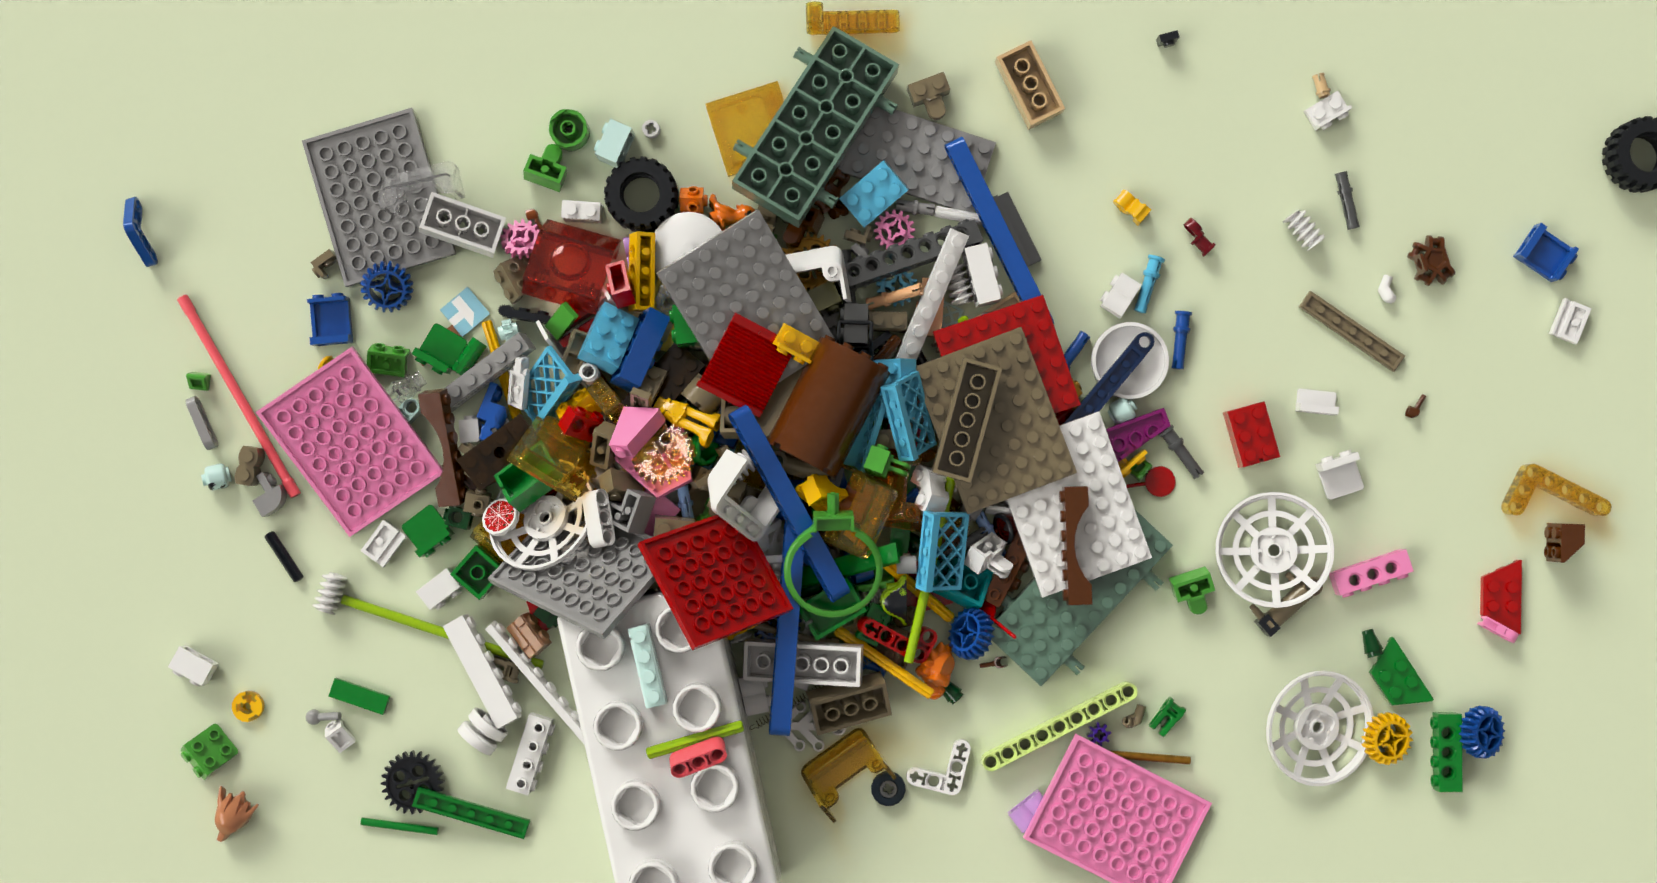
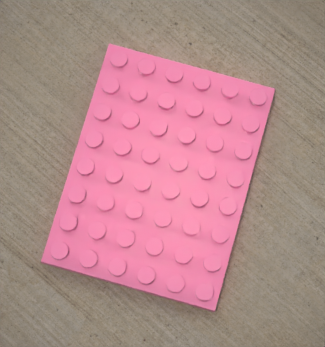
[255,346,443,537]
[1023,733,1212,883]

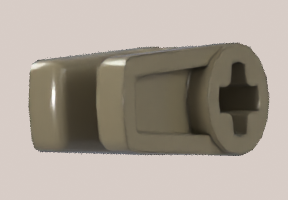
[493,656,520,683]

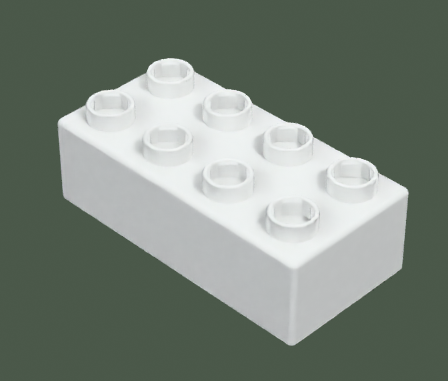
[557,590,781,883]

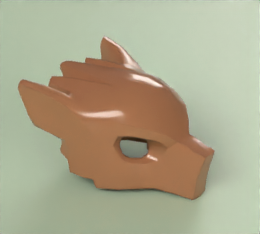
[215,786,259,842]

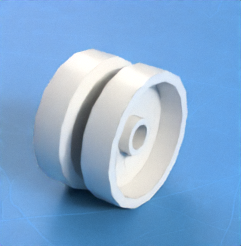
[457,707,508,756]

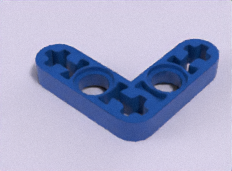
[123,197,158,267]

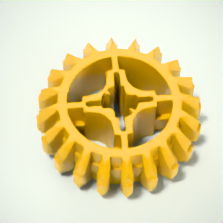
[1361,712,1414,765]

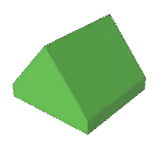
[186,372,211,391]
[1130,460,1152,481]

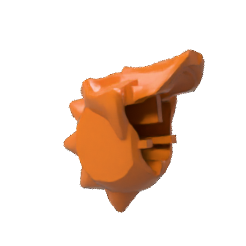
[915,642,955,700]

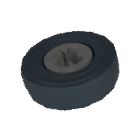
[871,771,906,806]

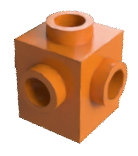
[679,186,708,214]

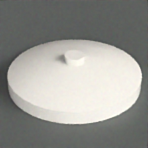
[654,212,722,272]
[1091,322,1169,399]

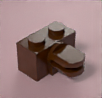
[781,207,825,247]

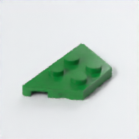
[1369,637,1434,706]

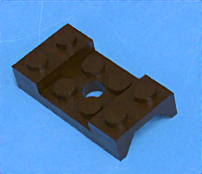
[456,414,540,491]

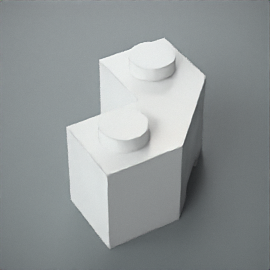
[910,463,949,512]

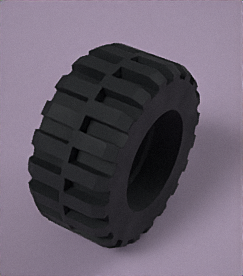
[1602,116,1657,193]
[604,156,679,232]

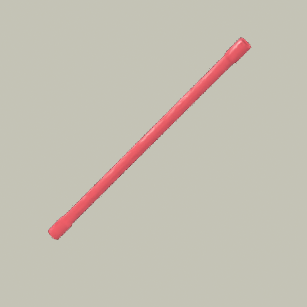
[177,295,301,498]

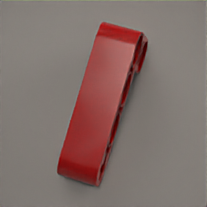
[857,616,937,663]

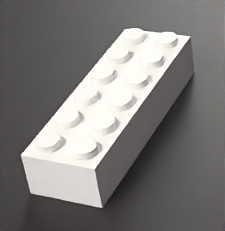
[743,638,864,687]

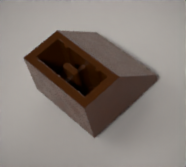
[1544,523,1585,563]

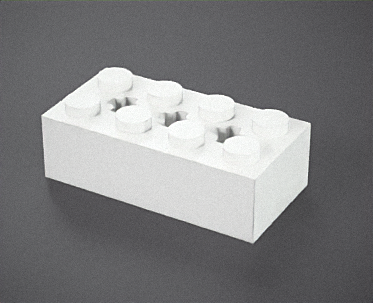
[419,192,506,258]

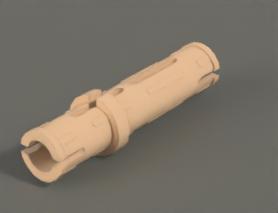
[866,283,924,310]

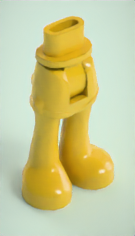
[653,397,721,448]

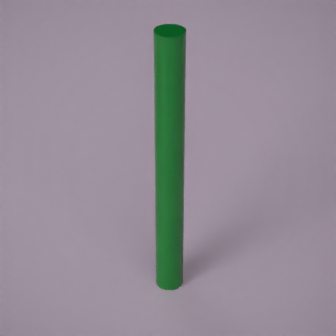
[360,817,439,835]

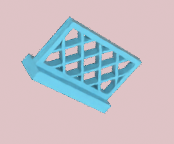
[524,346,582,432]
[880,371,937,461]
[915,511,970,592]

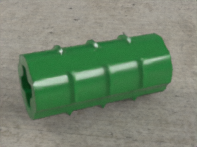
[451,337,487,375]

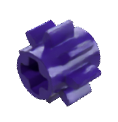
[1086,722,1112,746]

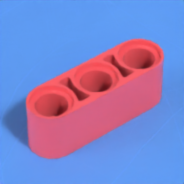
[669,736,727,778]

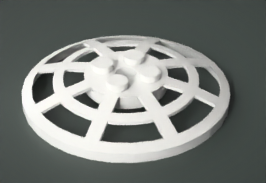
[489,461,593,571]
[1215,492,1334,608]
[1266,670,1374,786]

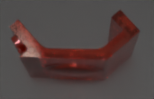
[522,219,621,315]

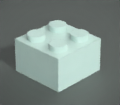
[594,118,635,168]

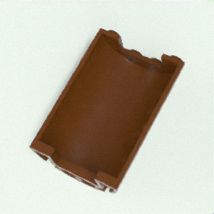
[767,335,890,479]

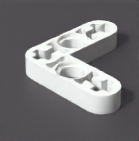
[906,739,971,795]

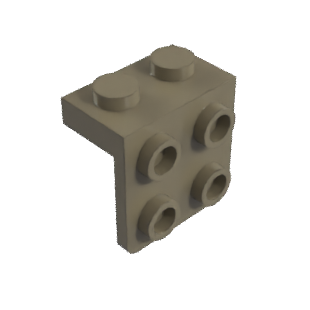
[493,253,549,304]

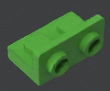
[367,343,410,377]

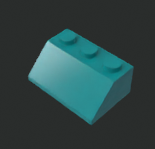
[933,549,993,609]

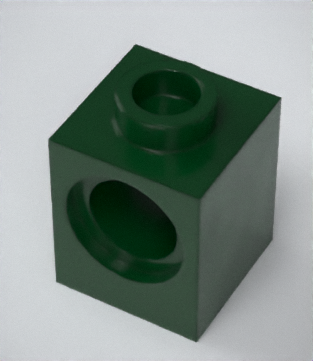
[443,506,474,530]

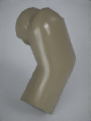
[1122,704,1146,728]

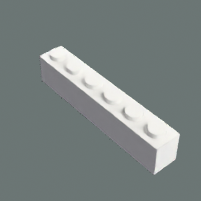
[443,614,522,729]

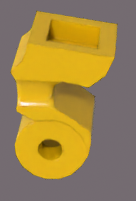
[1113,189,1152,226]

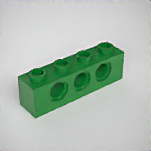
[1430,712,1463,792]

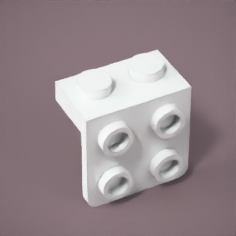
[1315,450,1364,500]

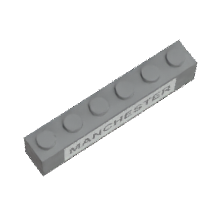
[444,332,536,413]

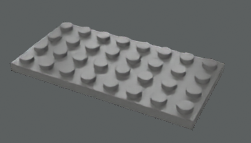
[837,107,996,212]

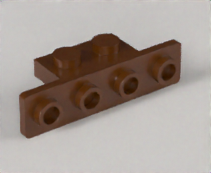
[984,532,1030,608]

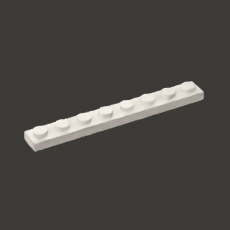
[895,228,969,360]
[485,620,584,744]

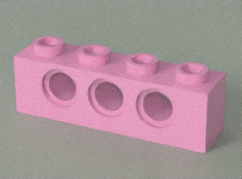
[1329,549,1414,598]

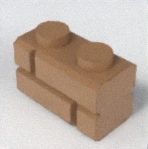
[506,612,552,659]

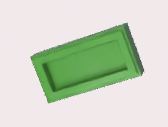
[545,302,578,340]

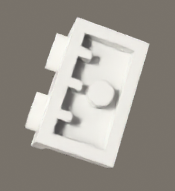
[1303,91,1352,131]

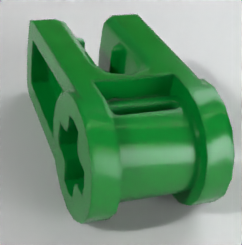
[1149,697,1186,737]

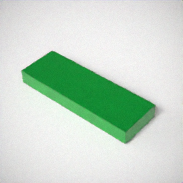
[328,678,390,715]

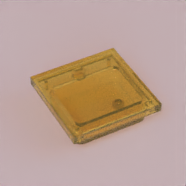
[705,81,784,177]
[507,416,596,502]

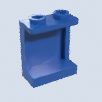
[1513,223,1579,282]
[307,293,353,346]

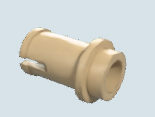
[1312,73,1331,99]

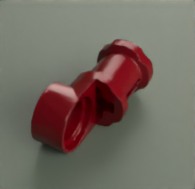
[1183,218,1216,257]

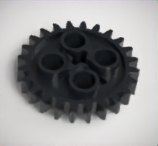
[380,750,445,814]

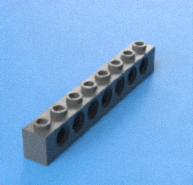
[834,219,983,295]

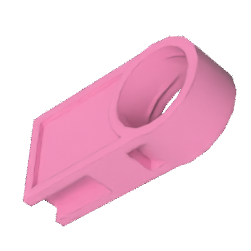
[1477,616,1519,643]

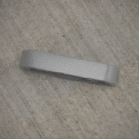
[186,396,218,450]

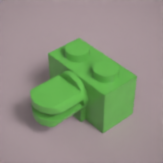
[523,144,567,192]
[864,444,911,479]
[1169,566,1215,615]

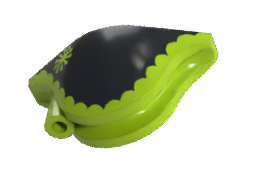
[880,575,907,625]

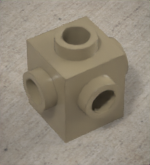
[463,488,494,517]

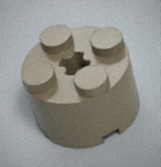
[681,373,722,414]

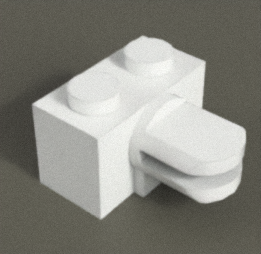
[964,532,1013,578]

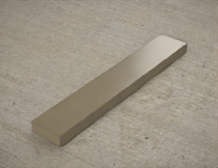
[1299,291,1405,372]

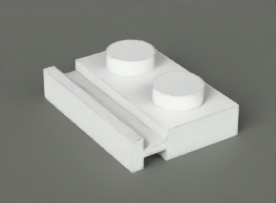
[1549,298,1592,345]
[361,520,407,567]

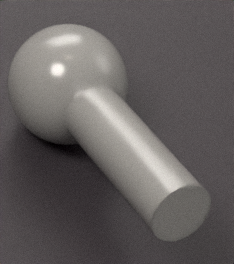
[306,709,342,725]

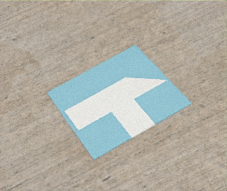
[440,287,490,337]

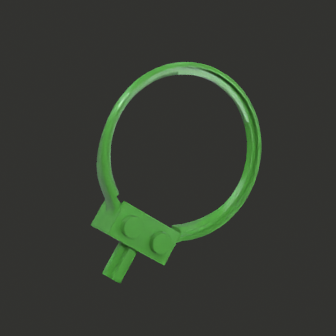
[784,492,883,618]

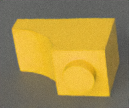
[801,474,849,506]

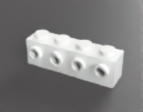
[506,712,555,795]

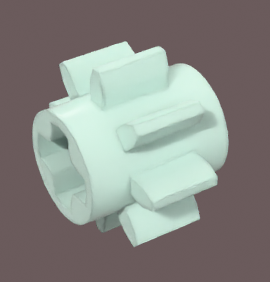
[498,319,520,341]

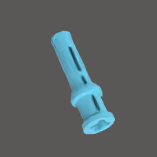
[1134,254,1165,314]

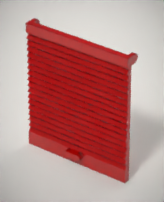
[696,313,792,418]

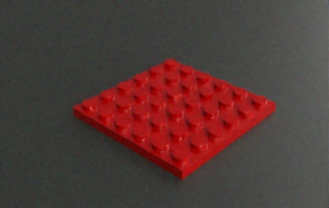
[933,295,1081,413]
[637,515,794,651]

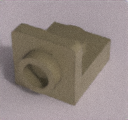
[843,225,874,246]
[310,249,337,279]

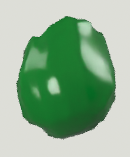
[687,434,719,466]

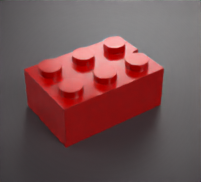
[1223,401,1280,468]

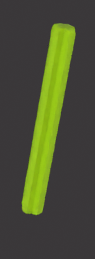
[646,720,744,759]

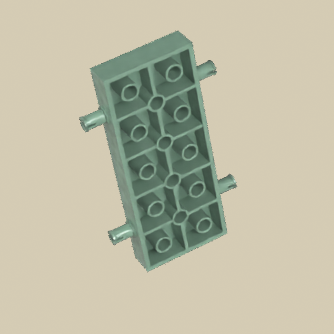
[732,26,899,228]
[991,510,1173,686]

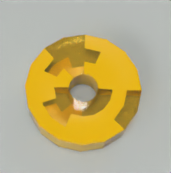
[232,691,264,722]

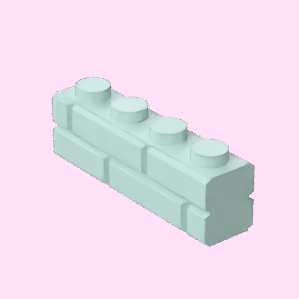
[628,623,668,709]

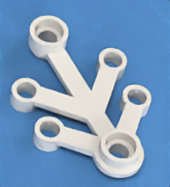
[785,701,846,752]

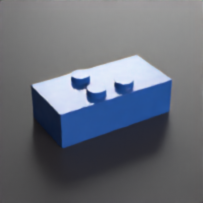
[609,307,670,392]

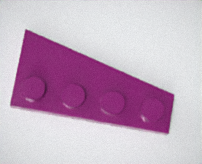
[1106,408,1171,462]

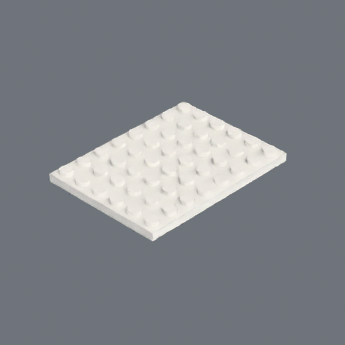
[1007,412,1152,598]

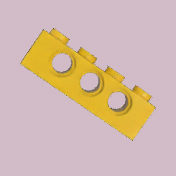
[628,231,655,312]

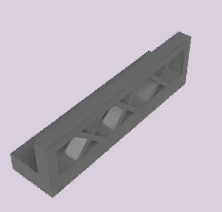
[993,192,1042,267]

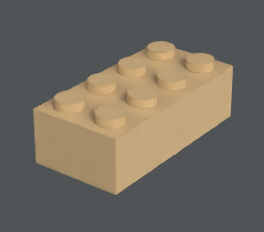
[995,40,1065,130]

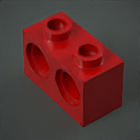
[558,405,605,443]

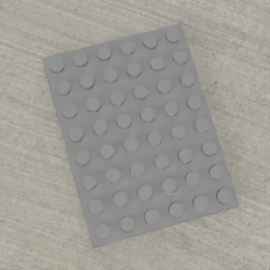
[302,108,456,287]
[656,210,835,383]
[488,497,656,639]

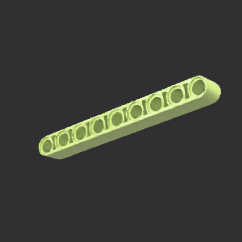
[981,681,1138,771]

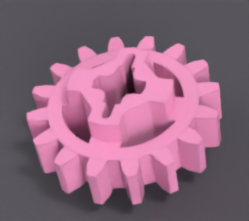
[874,209,915,250]
[500,219,543,259]

